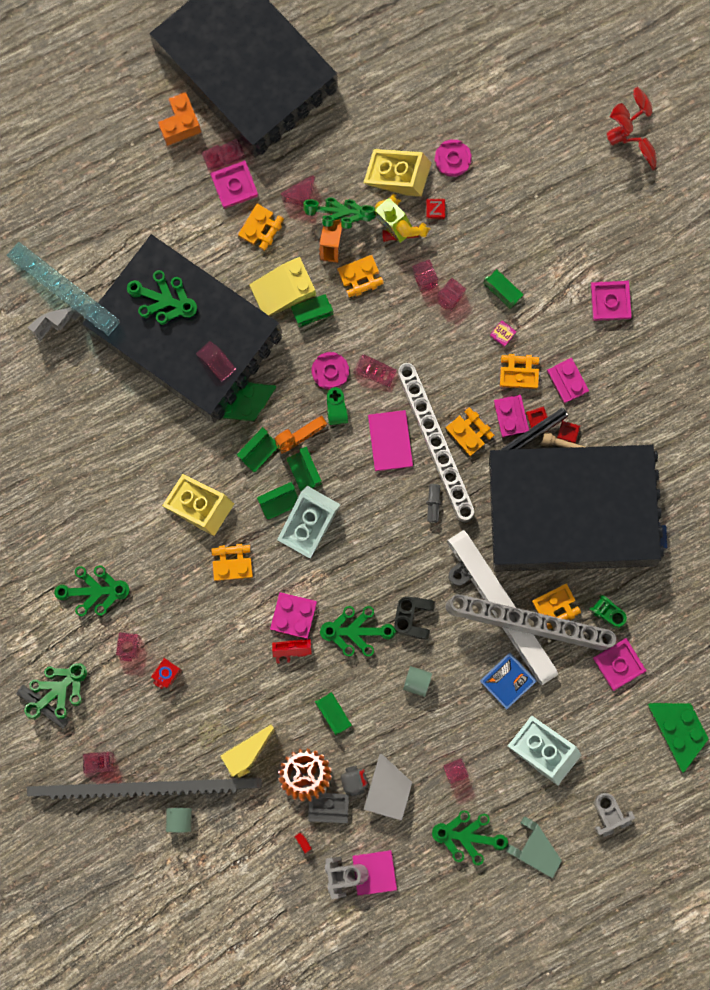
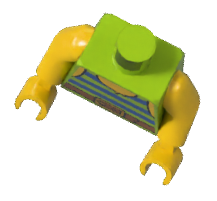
[375,194,431,243]

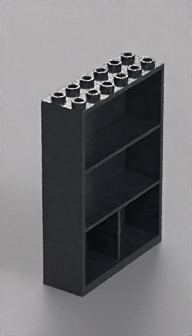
[149,0,338,158]
[82,234,283,423]
[489,445,664,572]

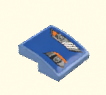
[480,653,537,709]

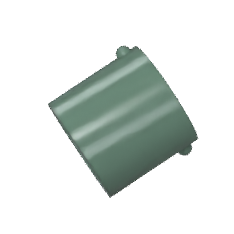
[403,666,432,697]
[166,808,192,832]

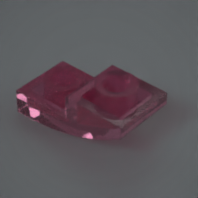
[202,138,245,170]

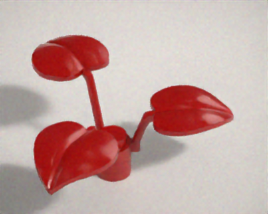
[607,87,657,171]

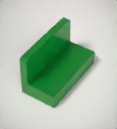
[483,269,524,309]
[291,294,334,328]
[237,427,278,473]
[287,446,322,492]
[257,481,298,520]
[315,692,352,735]

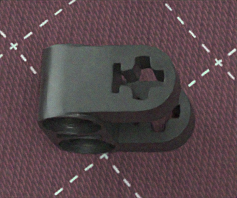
[394,597,436,640]

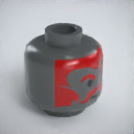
[341,766,368,796]

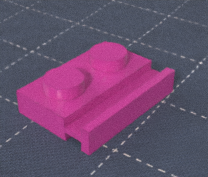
[547,358,589,404]
[493,395,529,438]

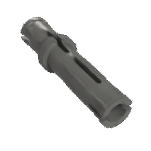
[16,684,70,729]

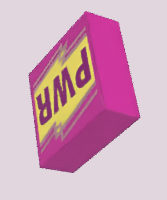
[490,320,516,347]

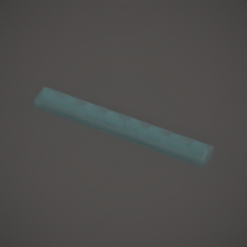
[6,242,121,336]

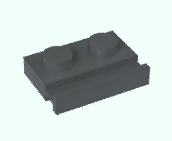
[308,793,349,823]

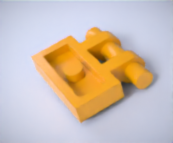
[238,204,284,251]
[337,255,384,297]
[500,354,539,389]
[445,407,495,457]
[212,544,253,581]
[532,583,581,630]

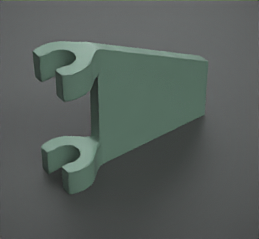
[505,816,562,878]

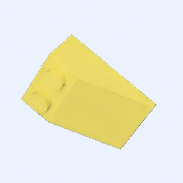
[364,149,431,197]
[249,257,316,316]
[162,474,234,536]
[220,725,275,778]

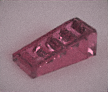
[353,354,397,387]

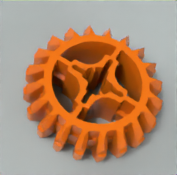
[279,748,332,802]

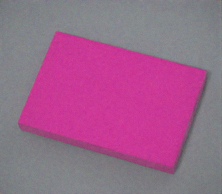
[368,410,413,472]

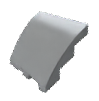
[28,304,86,341]
[364,754,412,820]

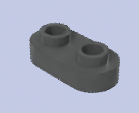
[448,561,472,586]

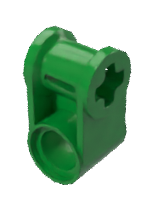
[327,387,348,426]
[589,594,627,629]

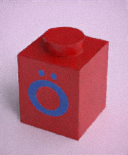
[151,658,182,689]

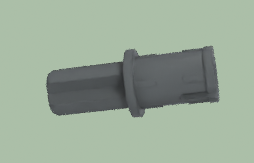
[426,484,441,523]

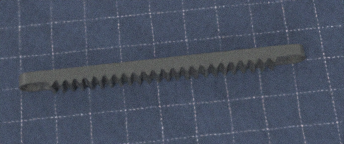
[27,778,262,799]

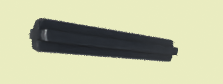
[501,408,568,450]

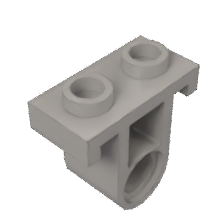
[594,793,635,837]
[325,856,369,899]

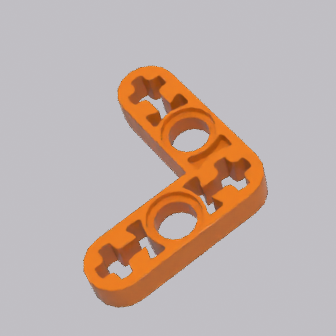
[274,416,328,454]

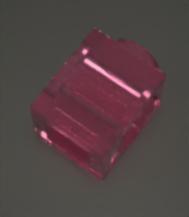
[412,259,438,291]
[437,278,466,311]
[116,632,141,662]
[443,758,469,784]

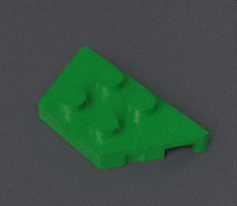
[223,383,277,422]
[647,703,709,773]

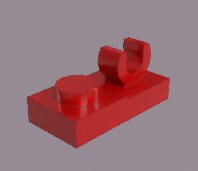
[272,639,312,664]

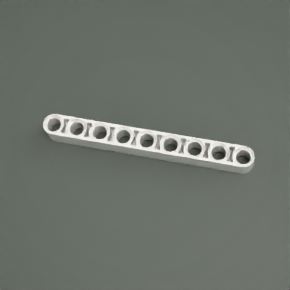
[398,363,474,523]
[447,530,558,685]

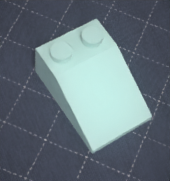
[277,486,340,558]
[508,716,582,785]

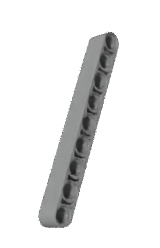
[446,595,616,651]

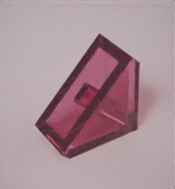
[281,175,315,207]
[196,341,236,382]
[83,752,114,774]

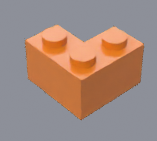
[158,92,201,146]

